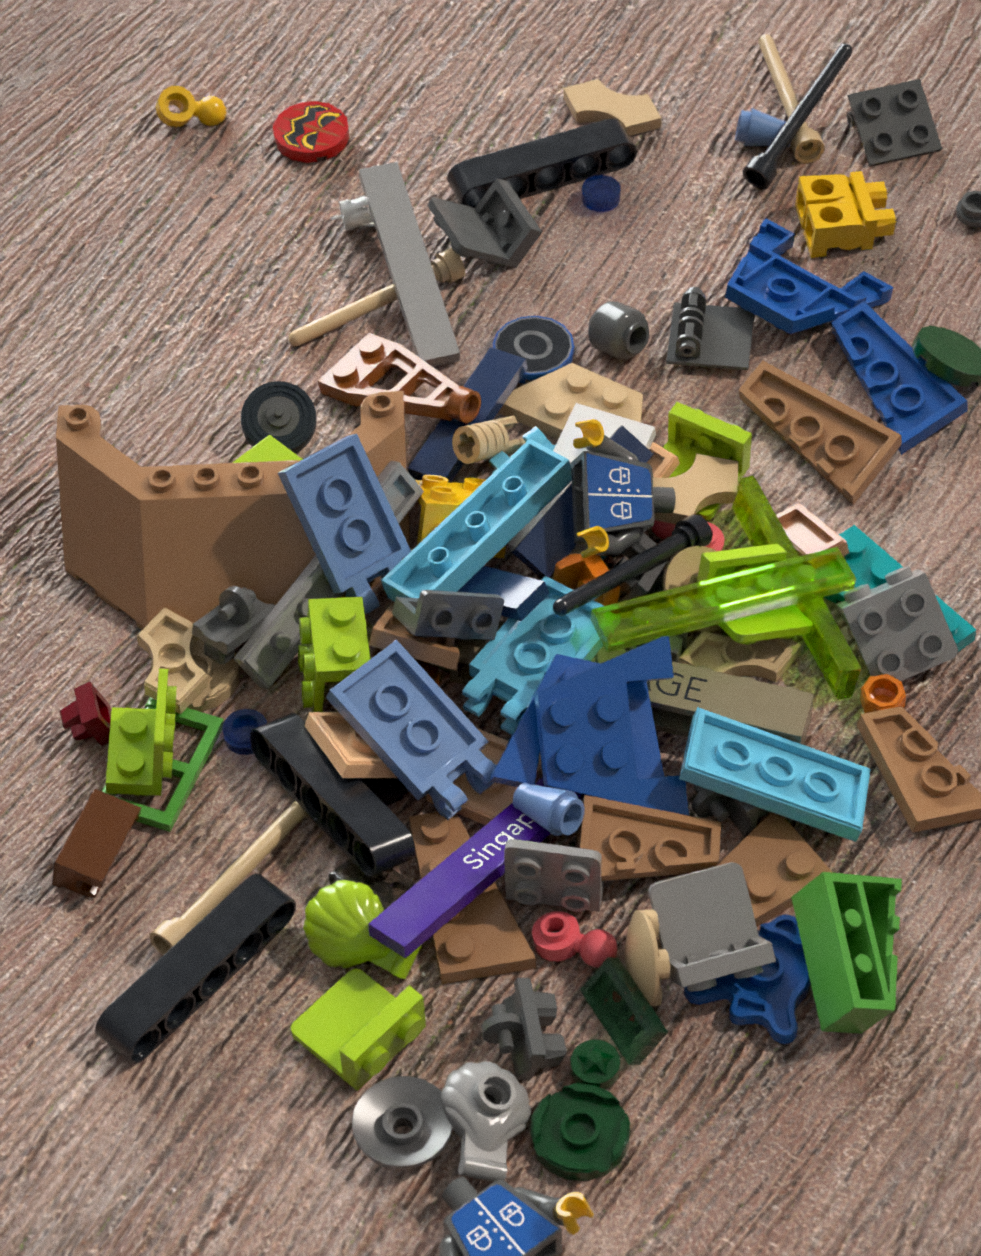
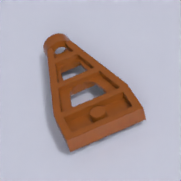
[318,333,481,423]

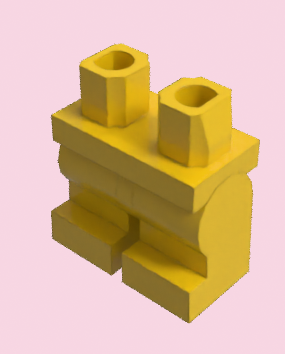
[795,171,896,258]

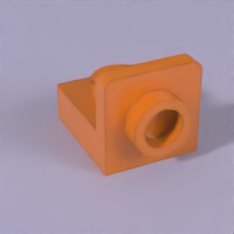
[553,553,620,610]

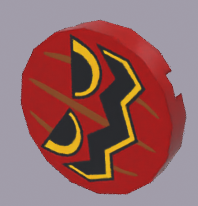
[273,101,349,163]

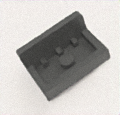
[392,590,504,640]

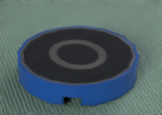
[493,315,574,384]

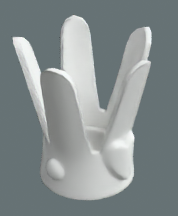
[330,195,375,231]

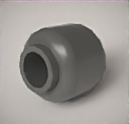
[588,301,649,360]

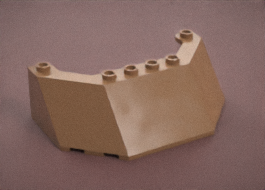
[56,391,410,630]

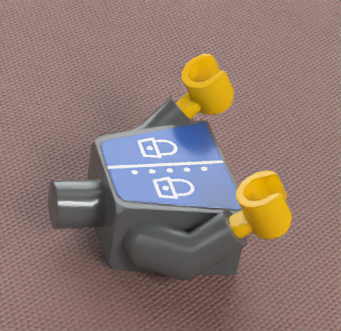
[571,419,676,558]
[439,1177,594,1256]

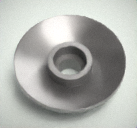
[352,1076,453,1169]

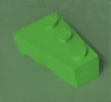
[791,872,902,1034]

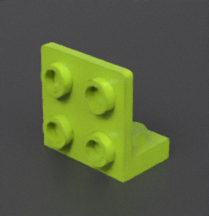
[106,669,177,796]

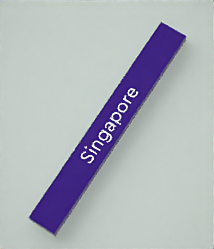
[368,777,584,958]

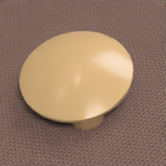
[625,909,670,1008]

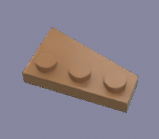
[369,601,460,671]
[856,706,981,833]
[576,795,721,881]

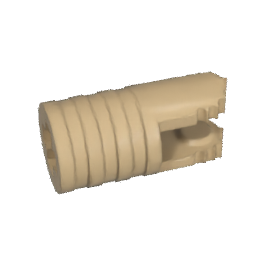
[452,415,525,464]

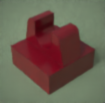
[60,682,111,746]

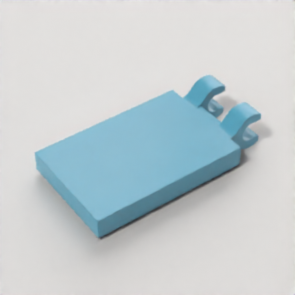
[462,576,620,735]

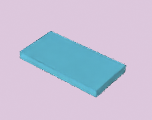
[679,707,871,842]

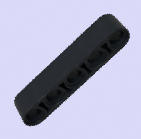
[447,118,637,208]
[249,713,416,878]
[95,873,296,1064]

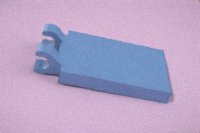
[278,434,411,615]
[326,640,496,821]

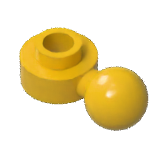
[156,86,226,127]

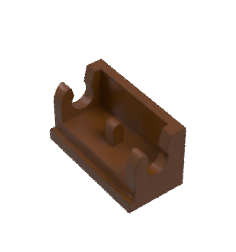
[52,788,141,898]

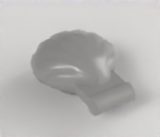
[440,1061,531,1182]

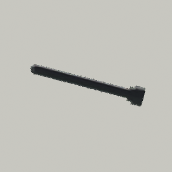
[742,43,853,189]
[553,514,712,616]

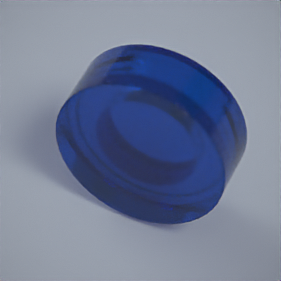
[582,175,621,212]
[222,709,267,755]

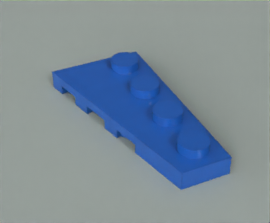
[831,301,968,455]

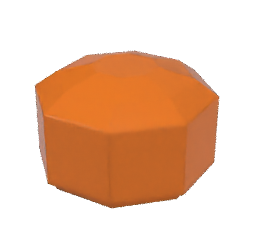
[860,674,906,713]

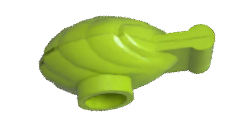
[303,880,422,979]

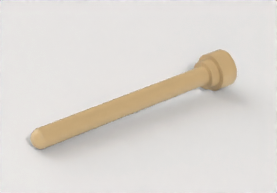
[758,34,825,163]
[288,248,466,346]
[149,801,307,955]

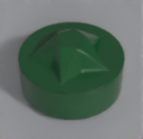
[570,1040,620,1090]

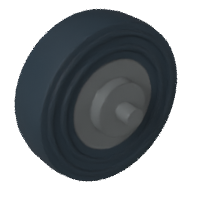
[241,381,316,454]

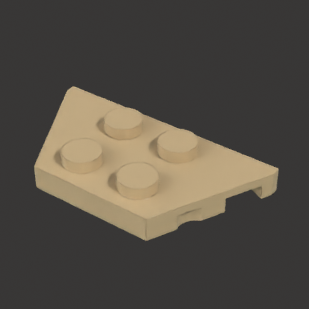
[498,363,643,439]

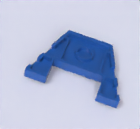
[725,218,893,334]
[534,636,689,816]
[490,654,664,787]

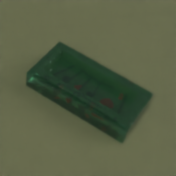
[580,957,668,1065]

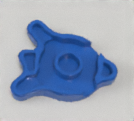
[684,915,811,1044]

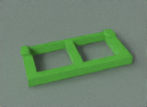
[102,697,224,832]

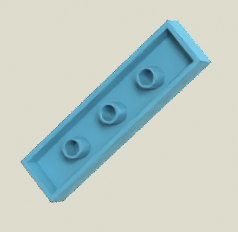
[381,439,572,602]

